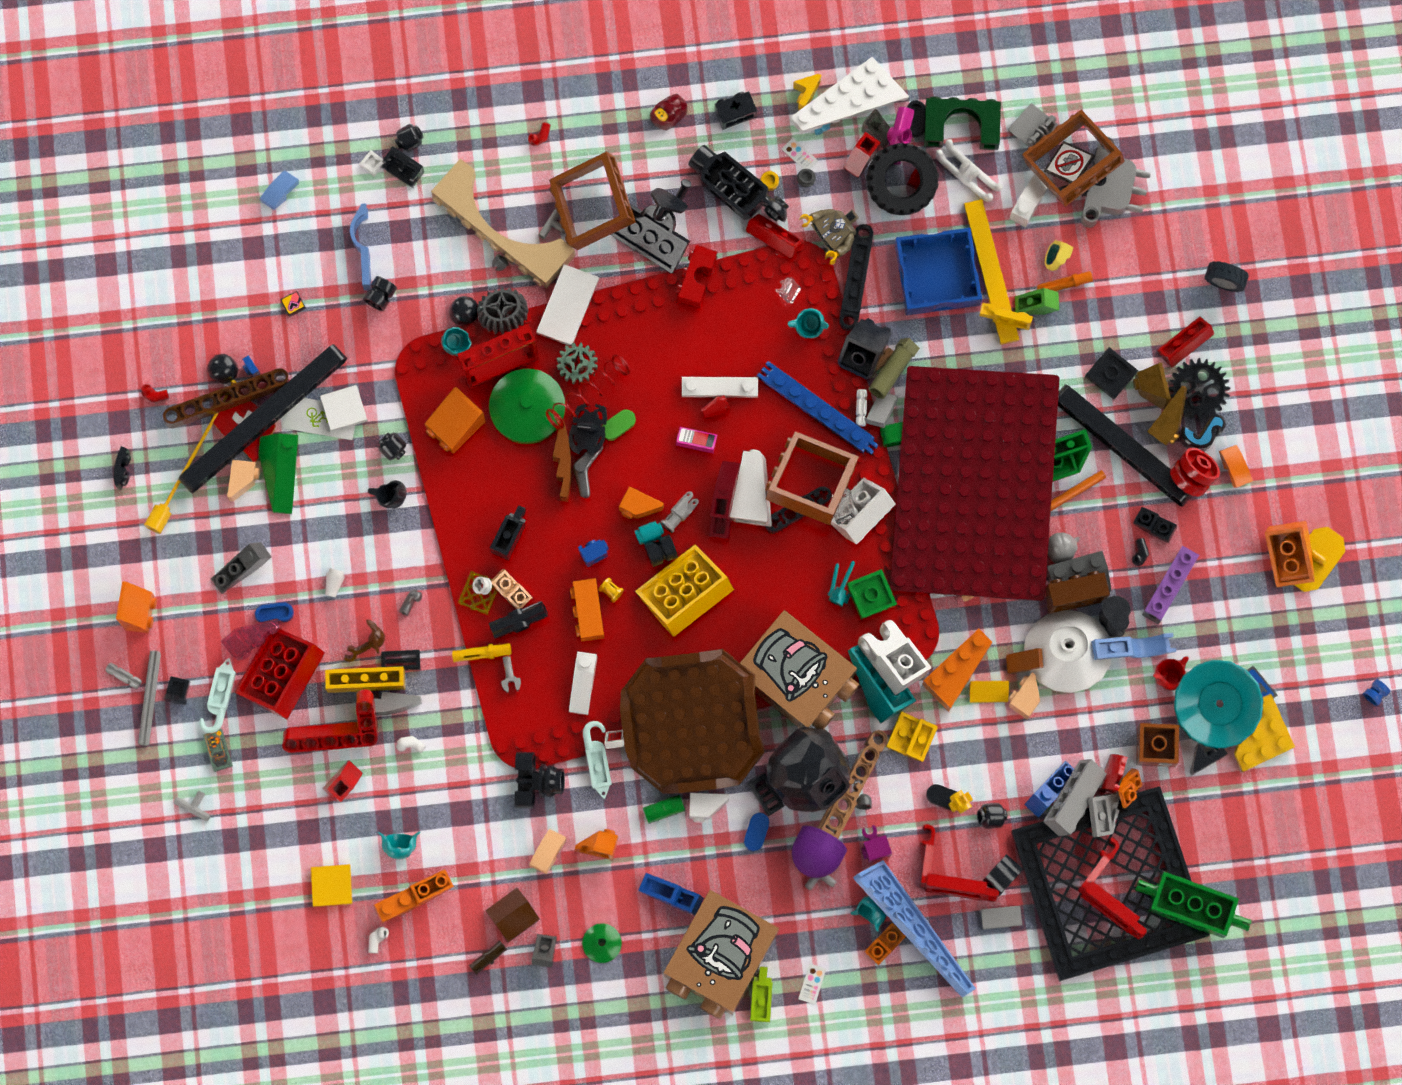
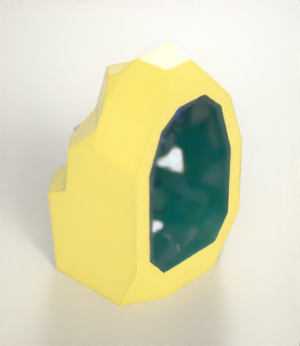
[1045,240,1073,271]

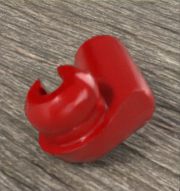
[528,122,551,146]
[141,384,169,402]

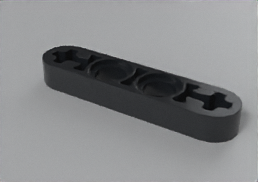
[765,486,831,534]

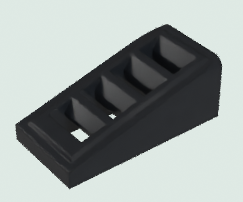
[746,772,785,816]

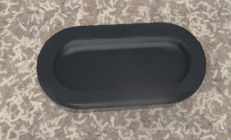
[907,100,925,138]
[926,784,957,812]

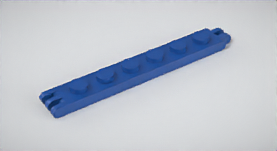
[756,361,878,455]

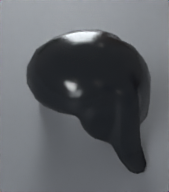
[367,480,407,509]

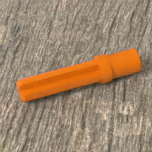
[1037,271,1093,291]

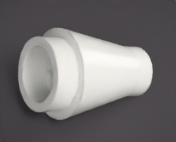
[325,568,345,597]

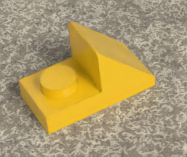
[793,74,822,110]

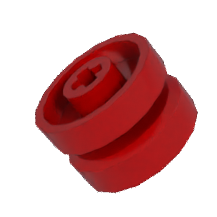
[1170,448,1220,497]

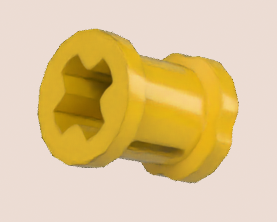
[598,578,624,603]

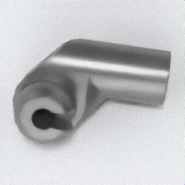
[399,590,422,616]

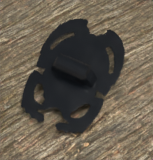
[569,403,607,455]

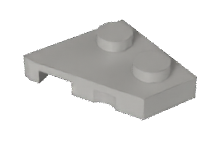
[1088,792,1120,837]

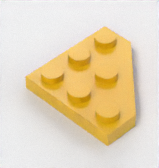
[1234,694,1295,772]

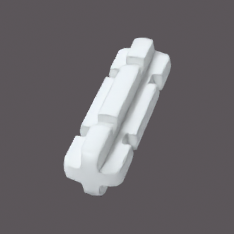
[856,389,867,427]

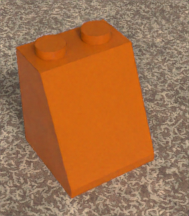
[425,387,485,454]

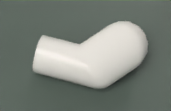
[396,736,426,753]
[368,927,389,953]

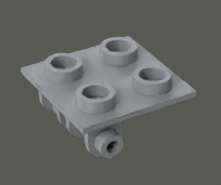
[1008,103,1058,147]

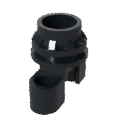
[514,752,565,809]

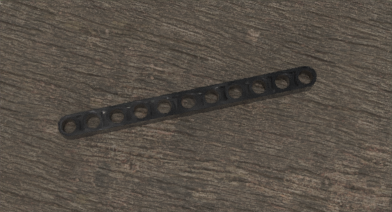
[178,344,347,493]

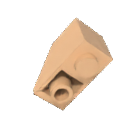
[1008,672,1040,720]

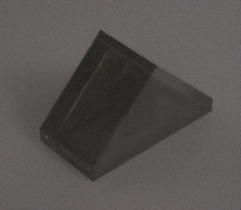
[862,109,890,148]

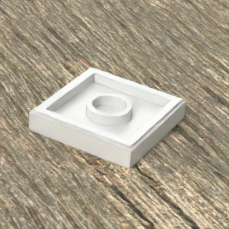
[320,385,368,432]

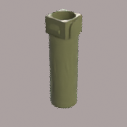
[869,338,920,399]

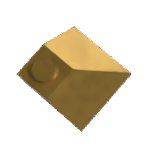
[1133,363,1171,409]

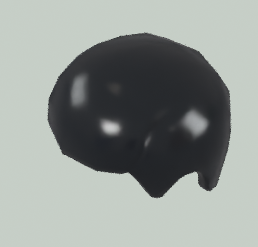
[449,296,478,325]
[207,354,239,384]

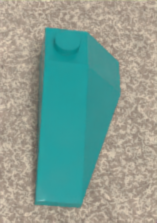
[848,645,917,724]

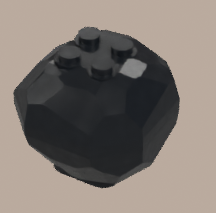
[767,727,850,812]

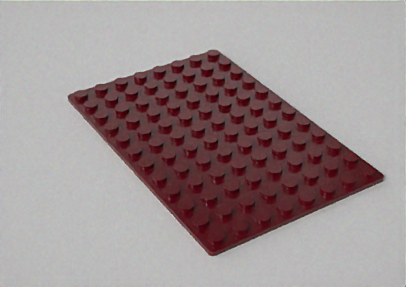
[890,366,1060,601]

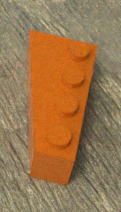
[922,628,992,712]

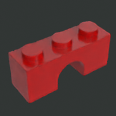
[676,245,717,308]

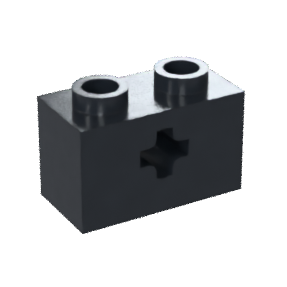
[714,91,757,130]

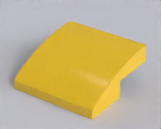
[885,711,938,762]

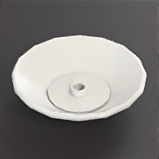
[1024,610,1111,693]

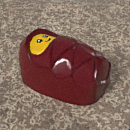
[650,94,688,131]

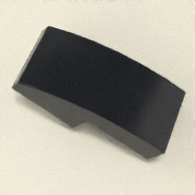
[114,446,131,490]
[1133,507,1177,543]

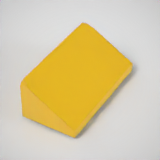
[969,681,1009,703]

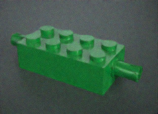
[1135,872,1252,938]

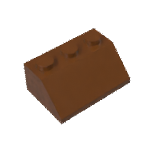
[1046,571,1110,614]

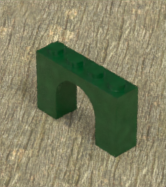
[924,96,1001,150]

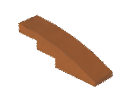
[553,421,571,502]

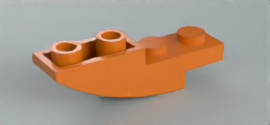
[373,869,454,923]

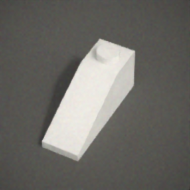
[1010,174,1052,227]
[569,652,597,715]

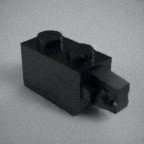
[490,506,526,561]

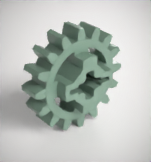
[557,343,598,384]

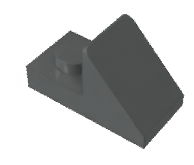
[532,934,557,967]

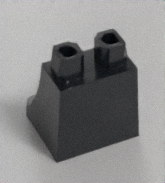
[838,318,892,379]

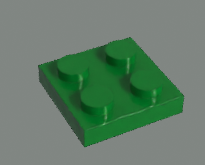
[846,569,897,620]

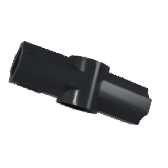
[489,601,549,639]

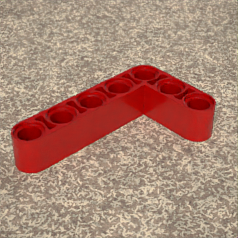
[282,689,378,753]

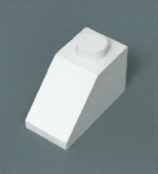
[689,793,729,823]

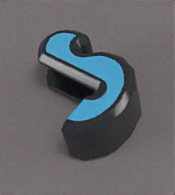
[1179,414,1226,452]

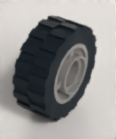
[1204,261,1249,292]

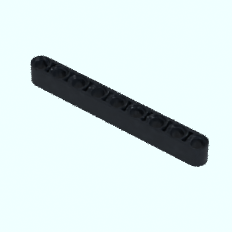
[1058,384,1192,507]

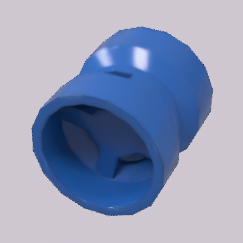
[1363,679,1390,706]

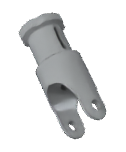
[660,492,699,533]

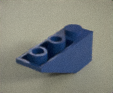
[1024,761,1074,818]

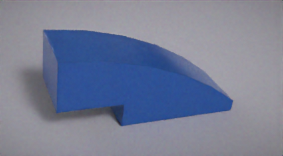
[638,873,704,916]

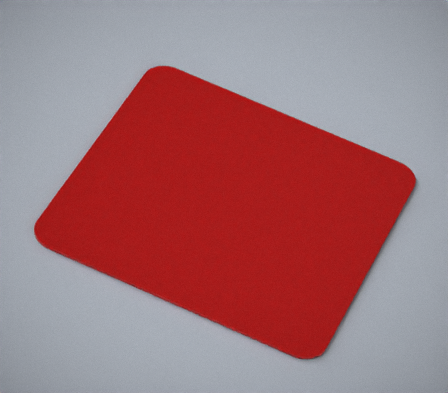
[395,240,939,769]

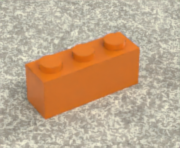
[570,578,604,642]

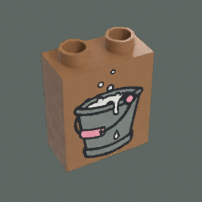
[740,610,860,729]
[663,890,779,1019]

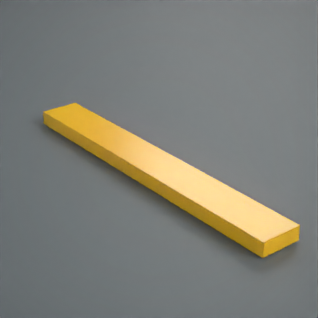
[964,199,1019,345]

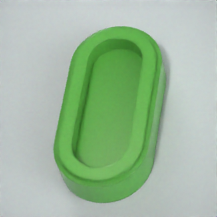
[602,410,636,441]

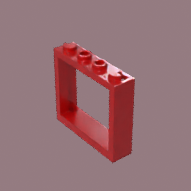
[457,324,539,389]

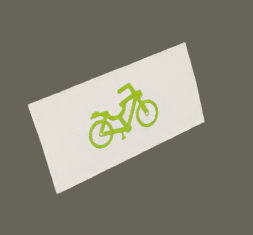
[282,398,355,440]

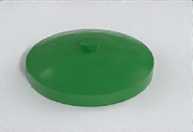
[489,369,565,444]

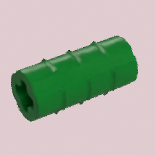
[643,795,685,824]

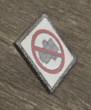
[1044,141,1095,183]

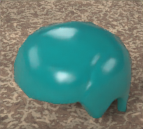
[441,327,472,356]

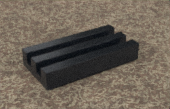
[381,650,421,671]

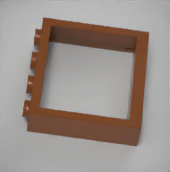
[1022,109,1125,207]
[549,151,636,250]
[765,431,859,525]

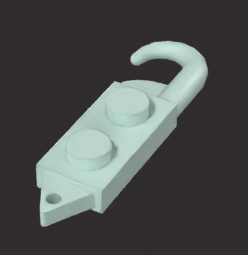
[199,658,236,733]
[583,721,612,799]

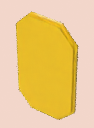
[1295,527,1345,592]

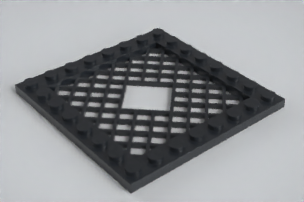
[1011,786,1210,982]

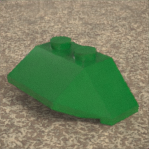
[1053,429,1092,482]

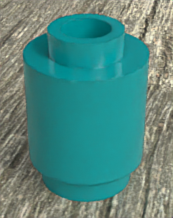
[634,521,664,545]

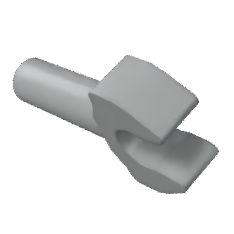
[501,656,521,693]

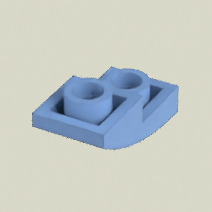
[260,170,299,210]

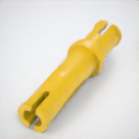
[452,643,511,662]

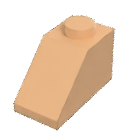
[227,460,260,502]

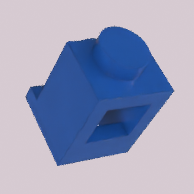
[578,539,609,567]

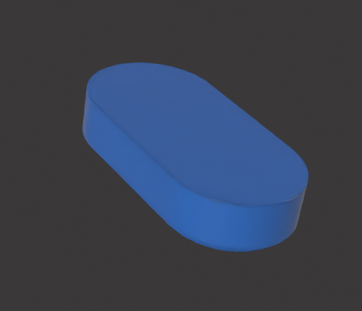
[255,602,294,625]
[744,813,769,852]

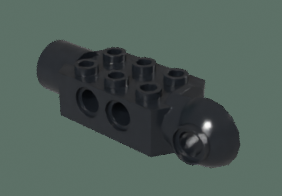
[688,145,789,223]

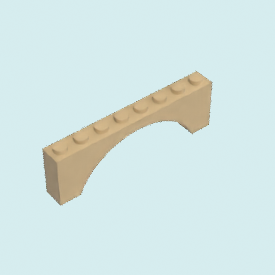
[431,158,576,289]

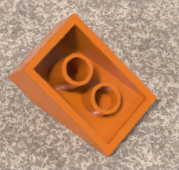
[1265,521,1315,587]
[116,581,157,633]

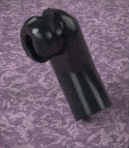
[1132,538,1149,566]

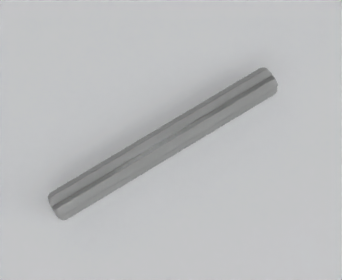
[138,651,161,746]

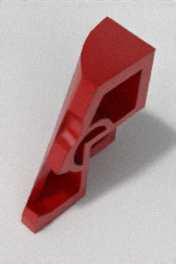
[1097,754,1128,793]

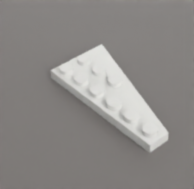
[789,57,909,134]

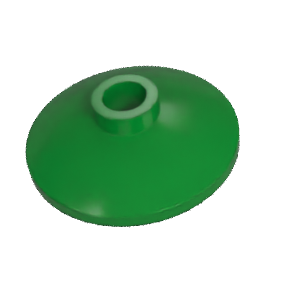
[582,924,622,963]

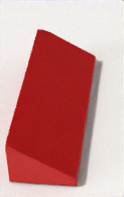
[746,213,804,258]
[1157,317,1214,367]

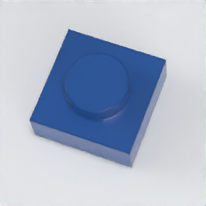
[242,355,260,377]

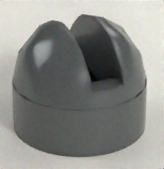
[492,254,509,271]
[856,794,872,810]

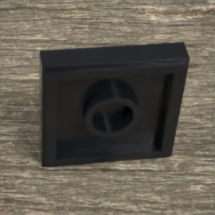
[1085,347,1139,400]

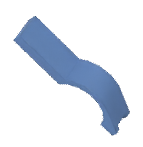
[349,203,372,290]
[1091,633,1176,660]

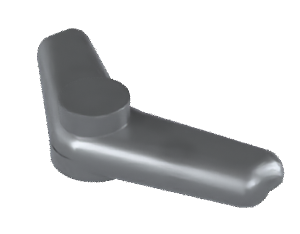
[573,444,603,498]

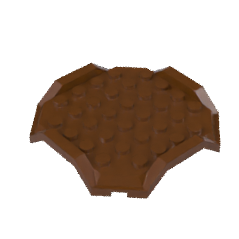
[620,649,765,794]

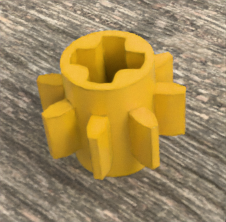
[948,790,973,814]

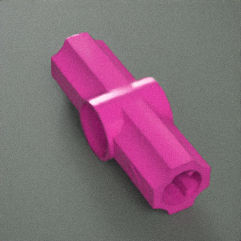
[887,106,914,165]

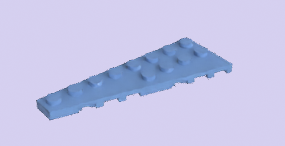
[853,860,976,998]

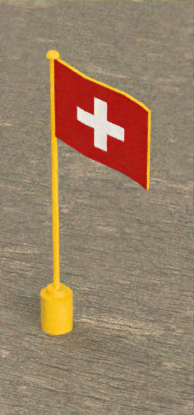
[144,380,276,534]

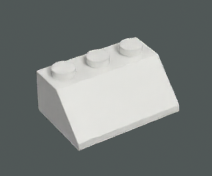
[831,478,896,544]

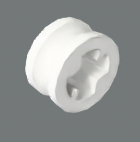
[473,577,492,595]

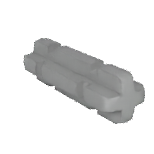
[105,663,142,689]

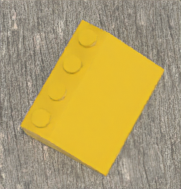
[635,545,734,637]

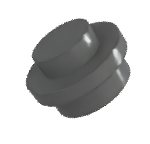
[797,169,816,187]

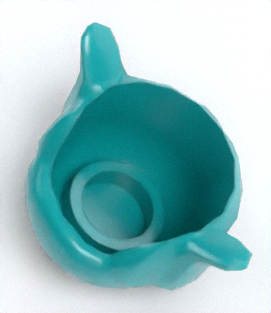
[788,308,829,338]
[377,831,421,860]
[850,896,887,932]

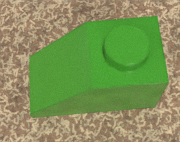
[1015,288,1059,315]

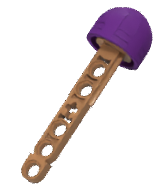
[792,730,887,878]

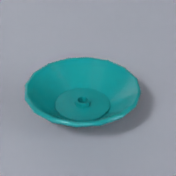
[1174,660,1263,749]

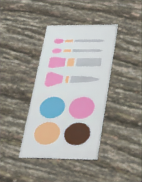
[782,138,818,169]
[798,964,826,1004]

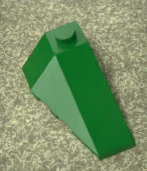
[259,433,298,514]

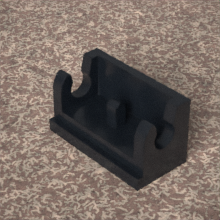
[382,146,424,188]

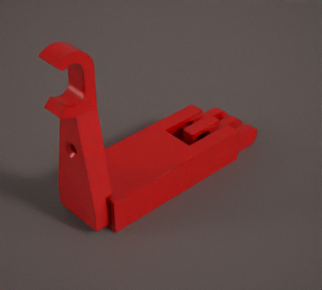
[919,824,999,902]
[1077,838,1147,939]

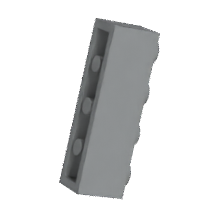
[1043,759,1107,836]

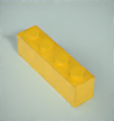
[325,666,405,693]

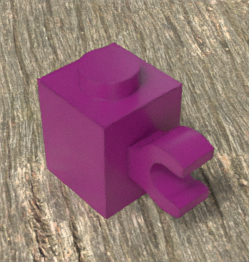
[861,825,892,863]

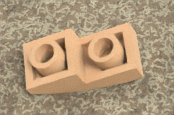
[491,569,532,609]
[529,829,566,874]

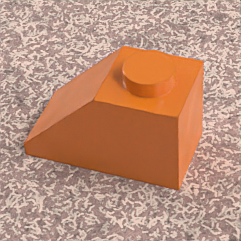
[619,486,664,519]

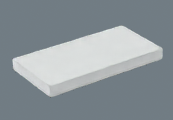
[536,264,599,347]

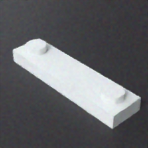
[682,377,758,398]

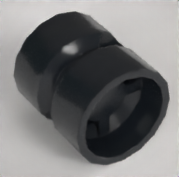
[363,276,397,311]
[644,535,678,568]

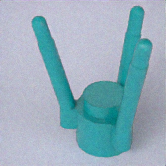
[828,561,855,606]

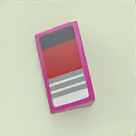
[676,427,717,453]

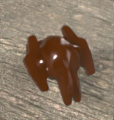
[344,620,385,662]

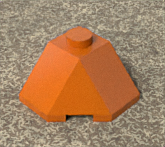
[575,829,619,860]

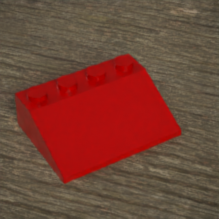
[234,625,325,720]

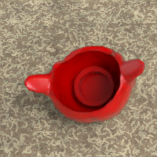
[1153,656,1189,691]

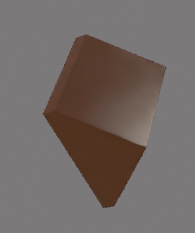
[485,888,540,943]

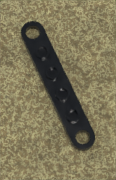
[839,224,873,331]

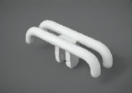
[935,139,1003,202]

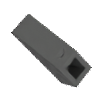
[211,542,271,594]

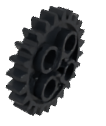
[1168,358,1231,420]

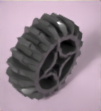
[477,287,528,335]

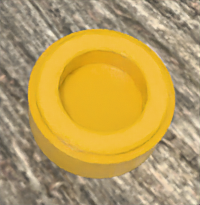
[760,171,779,191]

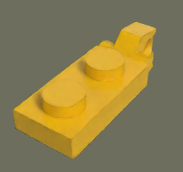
[979,303,1033,330]

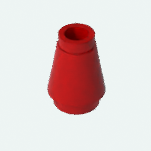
[701,395,731,419]

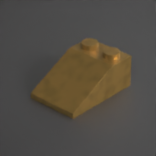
[1147,385,1187,445]

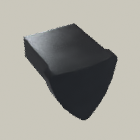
[163,676,190,705]

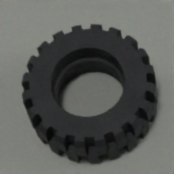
[866,143,939,215]

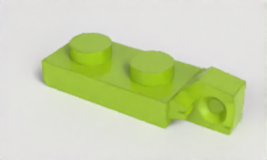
[750,967,773,1023]

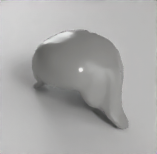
[1048,532,1080,563]

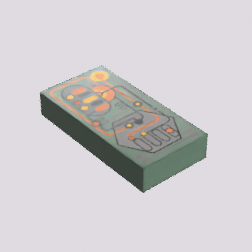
[203,729,233,772]

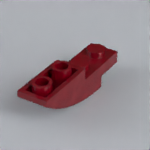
[709,461,741,539]

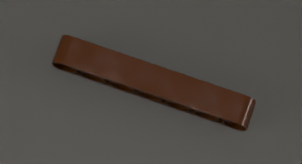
[163,368,289,429]

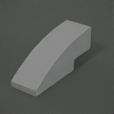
[374,692,422,716]

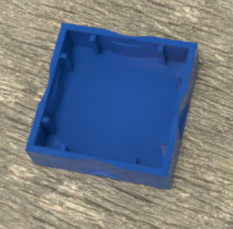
[895,228,982,316]

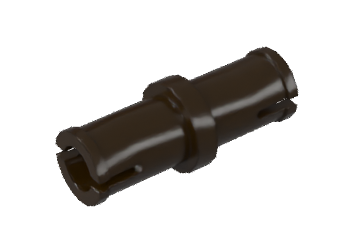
[469,940,507,975]

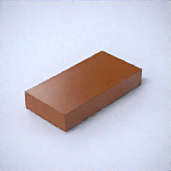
[1006,648,1043,674]

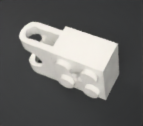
[858,620,931,695]

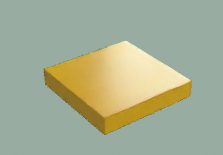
[311,864,353,907]

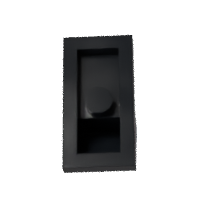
[1190,744,1228,776]

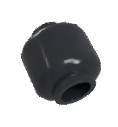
[395,124,424,152]
[378,432,406,461]
[977,803,1007,829]

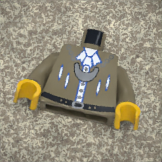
[799,209,859,265]

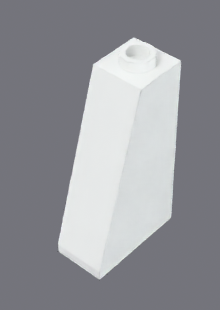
[730,449,772,527]

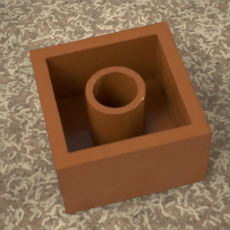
[1136,723,1179,767]

